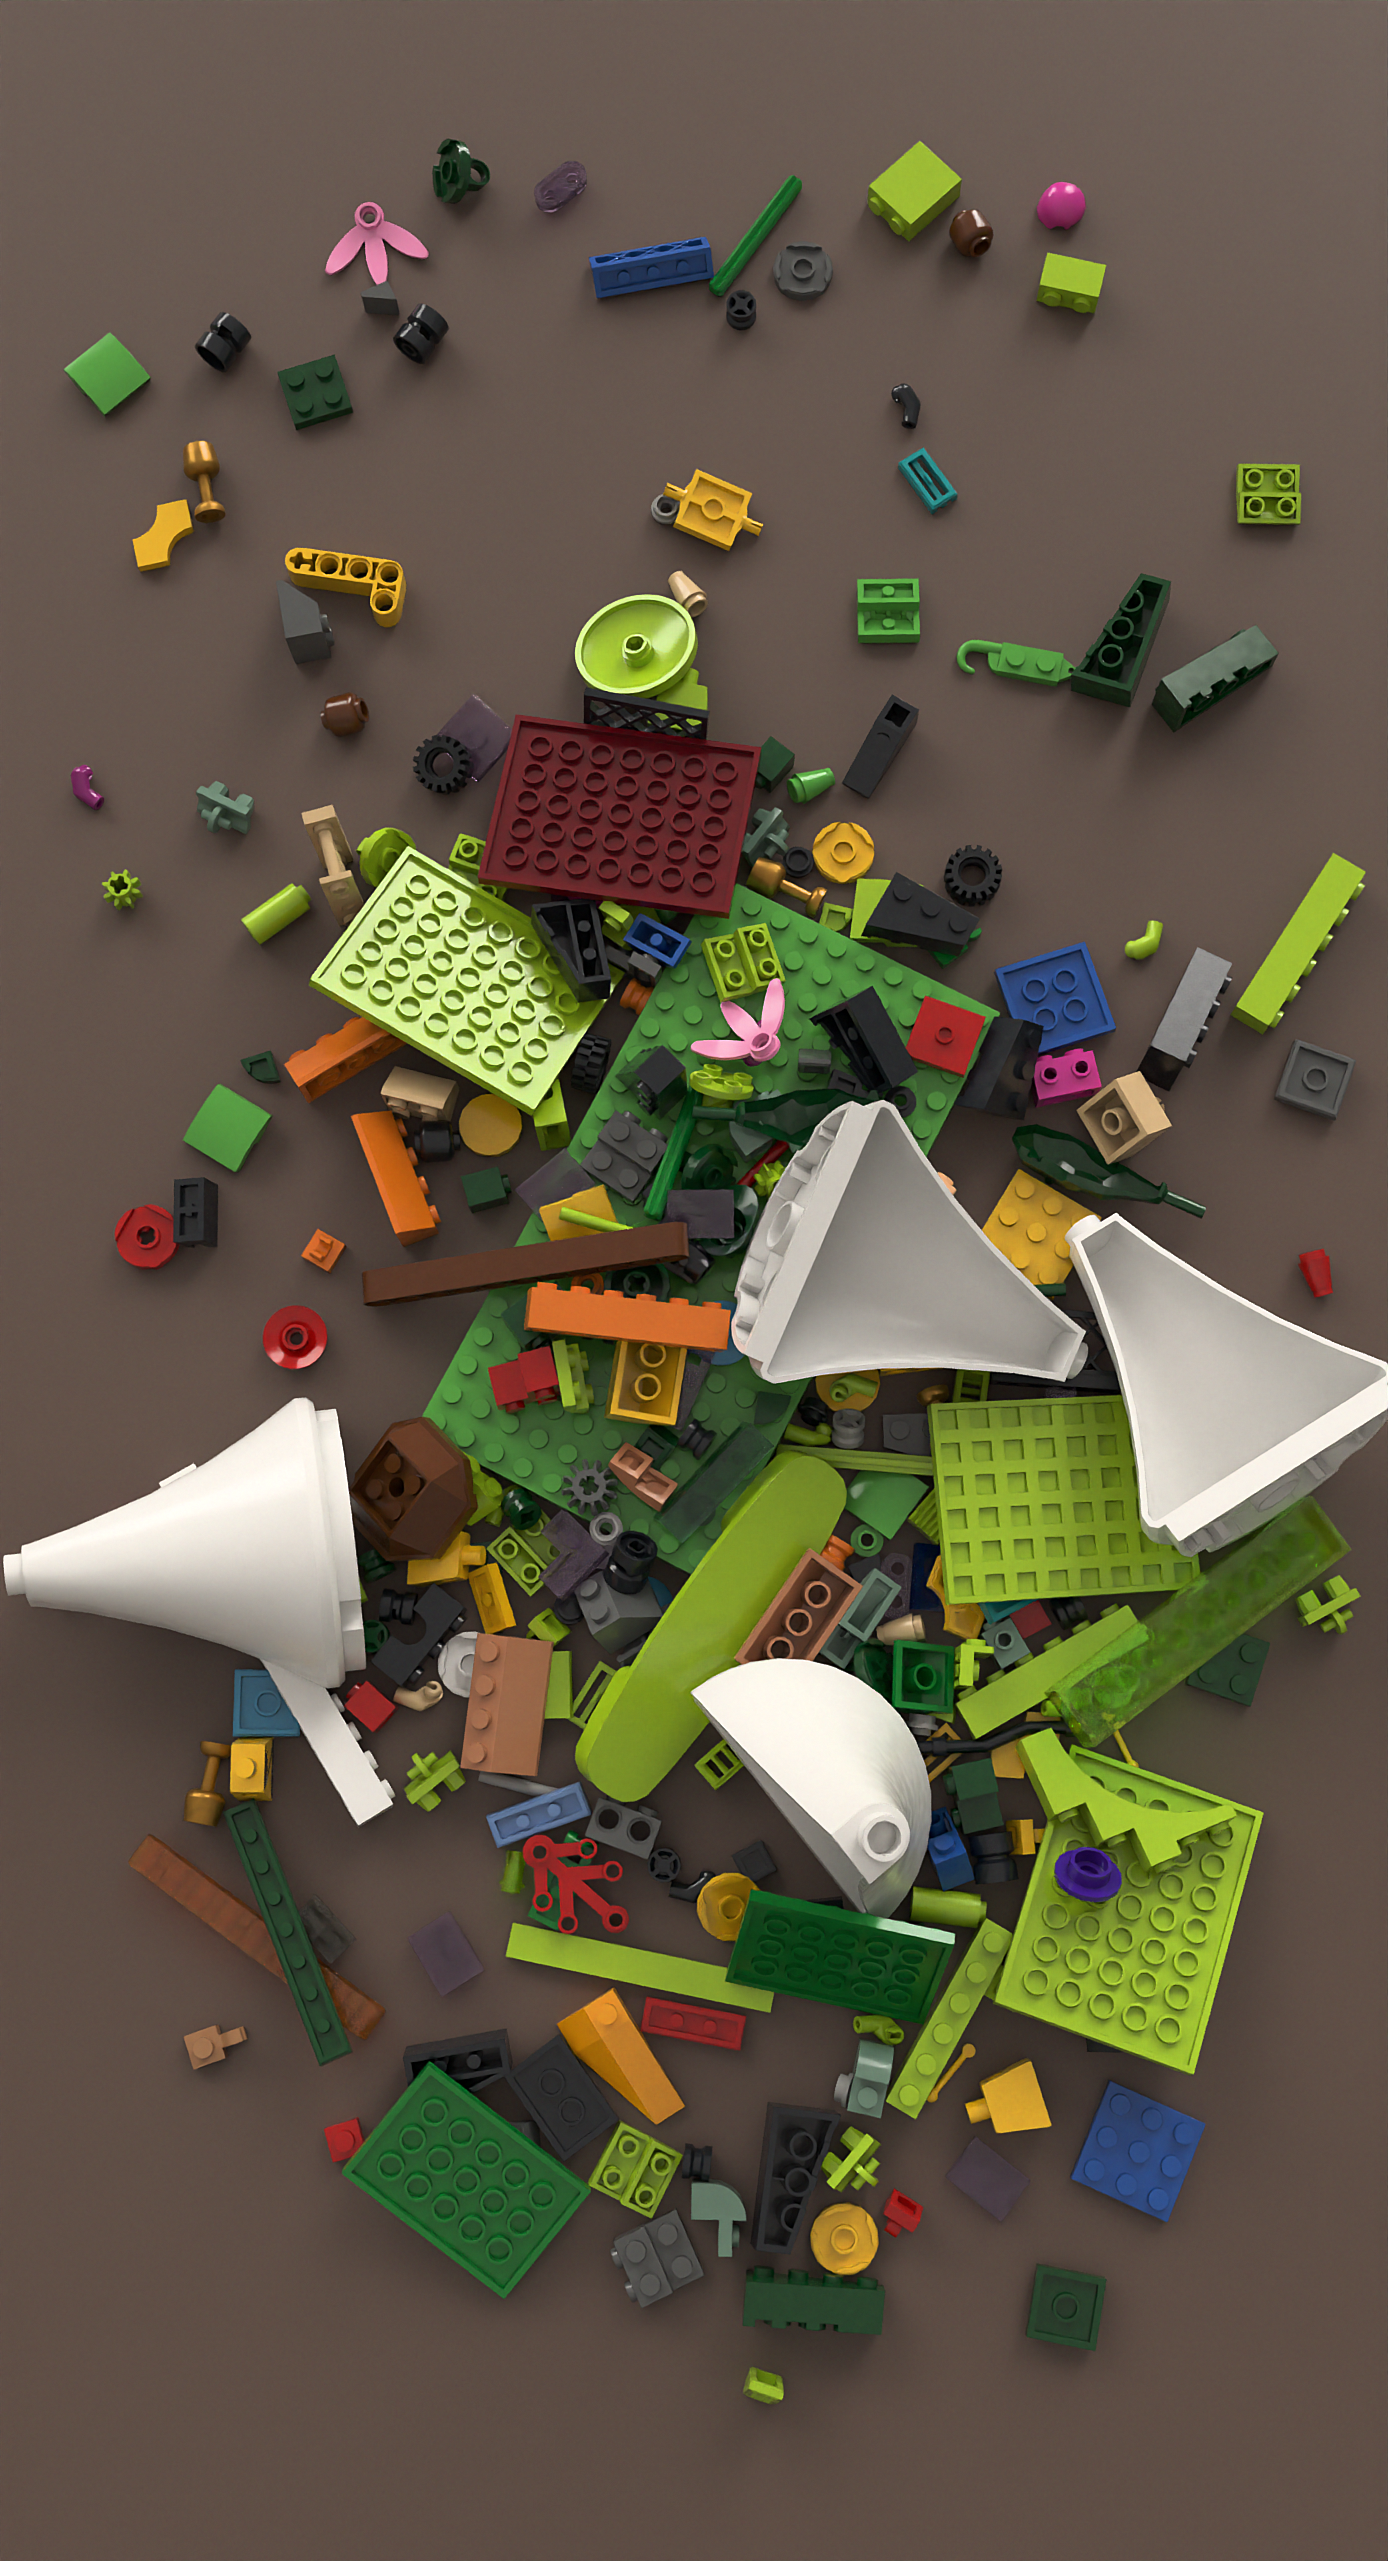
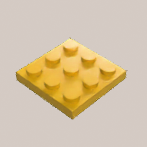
[982,1169,1102,1300]

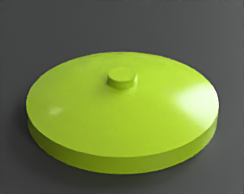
[575,594,698,699]

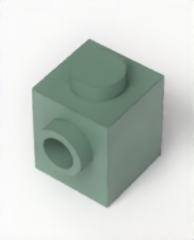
[979,1618,1030,1671]

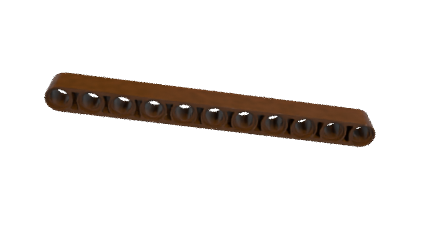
[362,1222,690,1307]

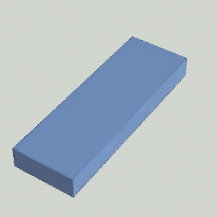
[486,1781,592,1848]

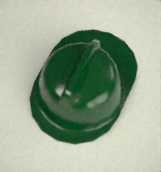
[700,1184,759,1259]

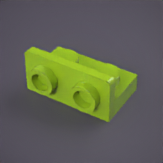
[954,1639,994,1690]

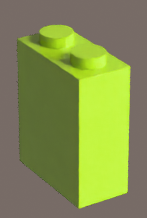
[867,141,962,241]

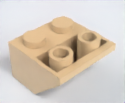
[381,1066,459,1122]

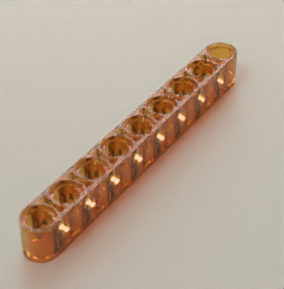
[128,1834,386,2040]

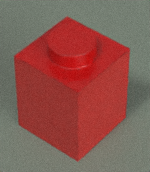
[344,1681,400,1733]

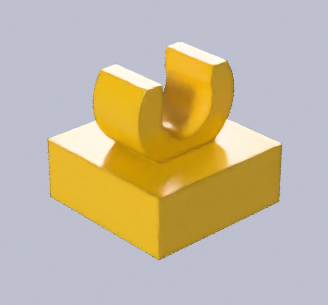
[1006,1819,1045,1855]

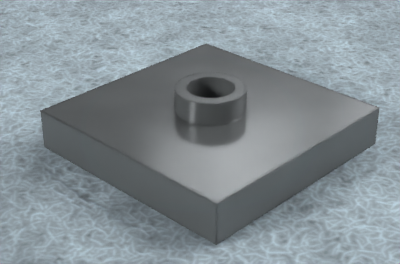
[1274,1039,1356,1121]

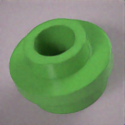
[850,1524,883,1557]

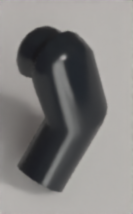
[891,383,921,429]
[668,1870,716,1903]

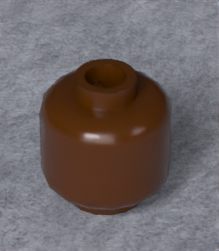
[949,209,994,257]
[321,692,369,737]

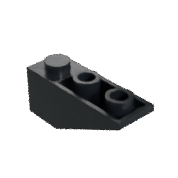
[842,694,919,799]

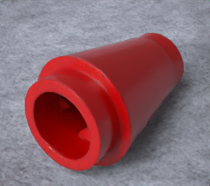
[1298,1248,1333,1298]

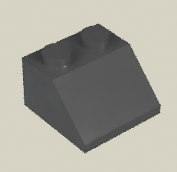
[276,580,335,664]
[573,1571,664,1655]

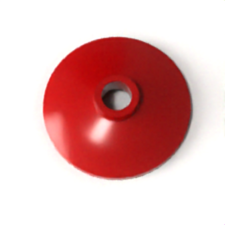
[263,1305,328,1370]

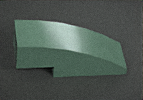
[818,1568,902,1669]

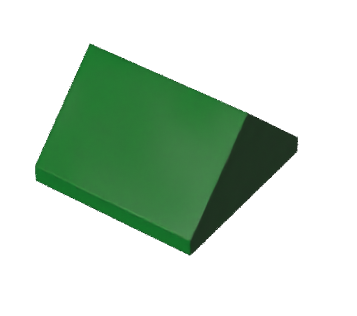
[892,1640,954,1714]

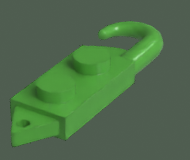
[956,640,1075,687]

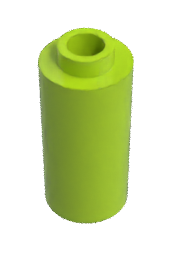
[241,883,312,945]
[909,1886,987,1928]

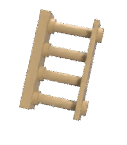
[301,805,365,927]

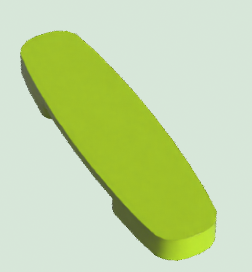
[575,1450,847,1802]

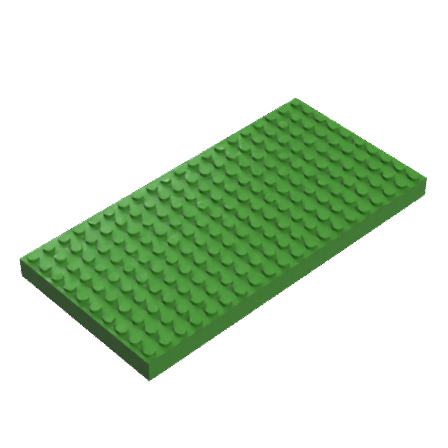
[422,883,1000,1576]

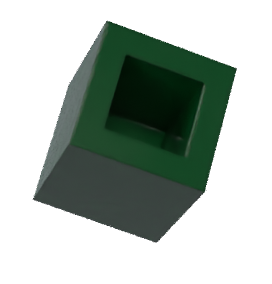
[755,736,795,793]
[461,1166,512,1213]

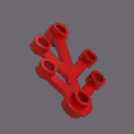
[523,1835,629,1934]

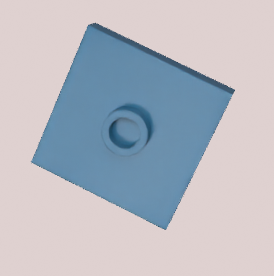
[233,1669,300,1737]

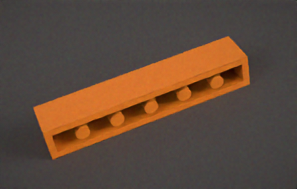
[524,1282,731,1353]

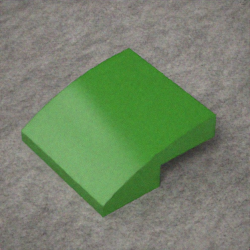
[64,332,151,417]
[857,578,920,643]
[183,1084,273,1172]
[844,1451,929,1541]

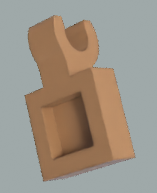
[184,2024,248,2070]

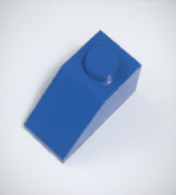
[623,913,692,969]

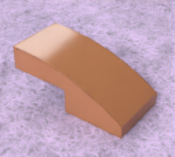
[608,1442,678,1512]

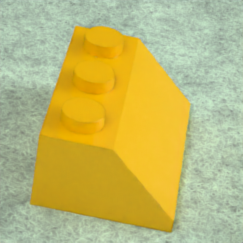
[604,1341,687,1426]

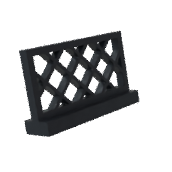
[584,687,710,740]
[989,1309,1121,1394]

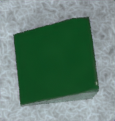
[634,1424,680,1471]

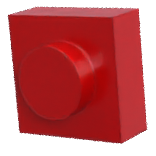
[324,2117,365,2163]

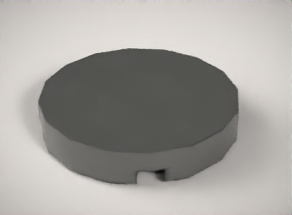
[773,241,833,301]

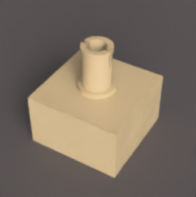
[1076,1071,1172,1165]

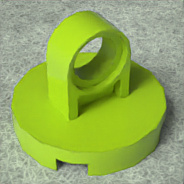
[355,827,416,888]

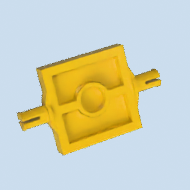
[663,469,763,551]

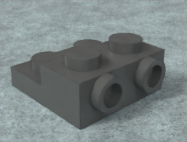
[580,1111,668,1204]
[610,2208,705,2308]

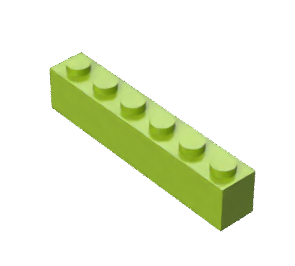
[1230,853,1366,1035]
[954,1603,1148,1740]
[885,1918,1013,2119]

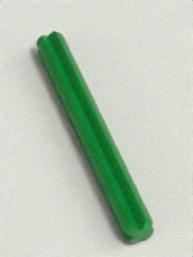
[709,175,802,297]
[644,1086,704,1220]

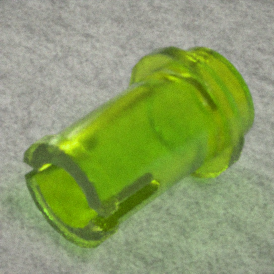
[498,1850,526,1894]

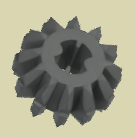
[562,1459,618,1516]

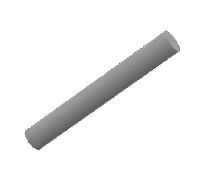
[478,1771,557,1797]

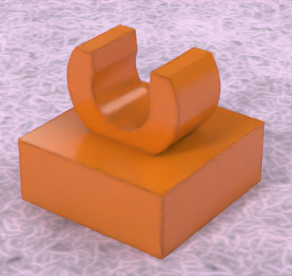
[301,1229,347,1274]

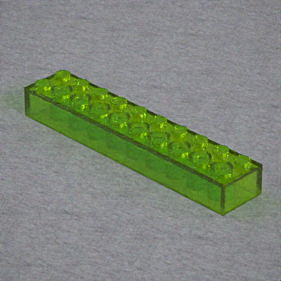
[1044,1495,1352,1748]

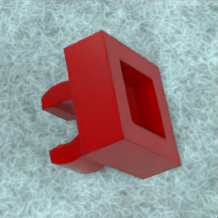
[883,2188,923,2238]

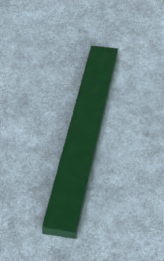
[223,1798,353,2067]

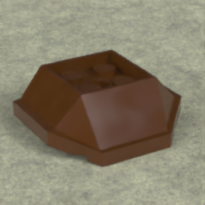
[349,1417,478,1562]

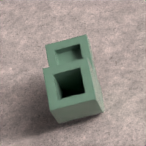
[729,1089,781,1164]
[847,2038,894,2118]
[691,2179,746,2257]

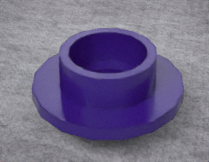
[1054,1847,1122,1902]

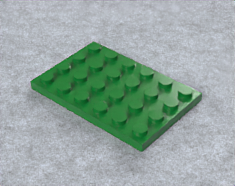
[725,1889,955,2025]
[341,2061,591,2299]

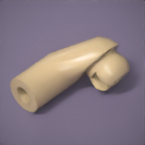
[393,1681,443,1711]

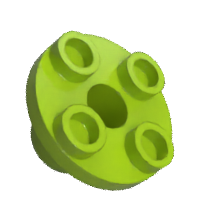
[689,1064,754,1121]

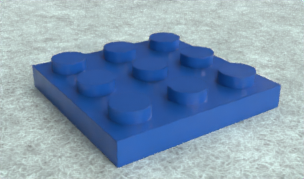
[994,942,1116,1056]
[1070,2080,1206,2222]

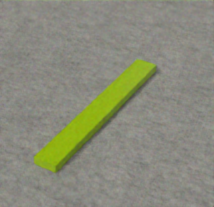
[506,1922,774,2013]

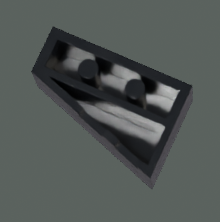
[861,872,980,957]

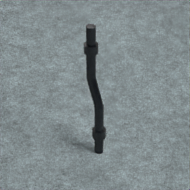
[916,1717,1106,1757]

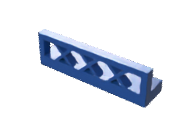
[589,236,714,298]

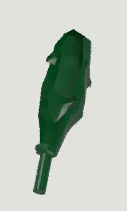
[692,1088,891,1153]
[1012,1124,1207,1218]

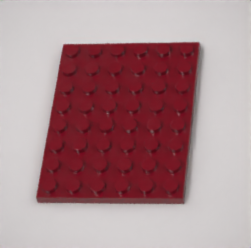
[477,714,762,919]

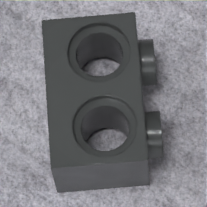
[585,1795,662,1860]

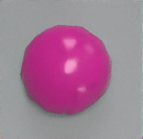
[1037,182,1086,230]

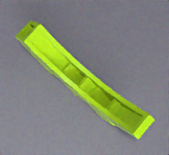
[1015,1728,1237,1874]

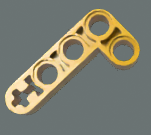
[285,548,406,627]

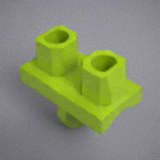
[1295,1575,1361,1635]
[403,1750,466,1812]
[821,2126,881,2193]

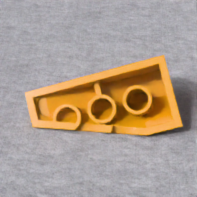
[557,1987,685,2125]

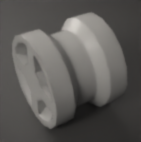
[832,1409,865,1449]

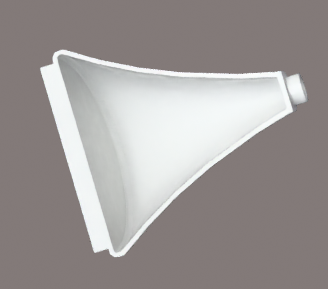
[731,1100,1088,1384]
[1065,1213,1388,1557]
[3,1397,366,1689]
[690,1658,932,1919]

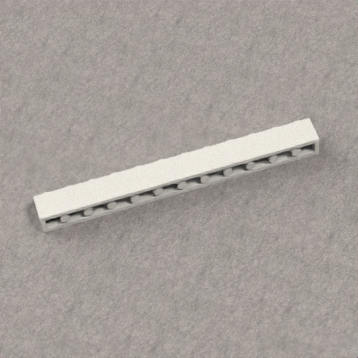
[159,1463,395,1828]

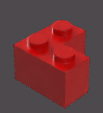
[488,1346,561,1413]

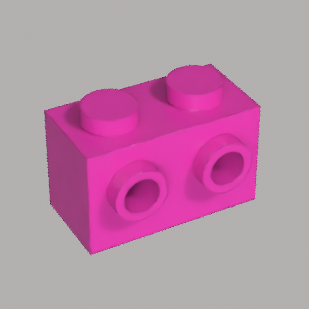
[1031,1049,1102,1108]

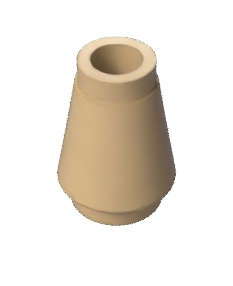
[668,571,708,617]
[876,1613,927,1645]

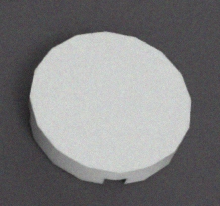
[438,1631,479,1698]

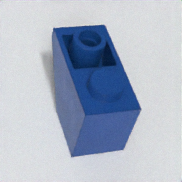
[926,1807,975,1891]

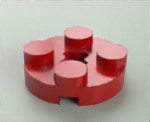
[115,1204,180,1270]

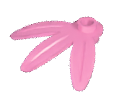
[325,202,429,285]
[690,978,785,1062]

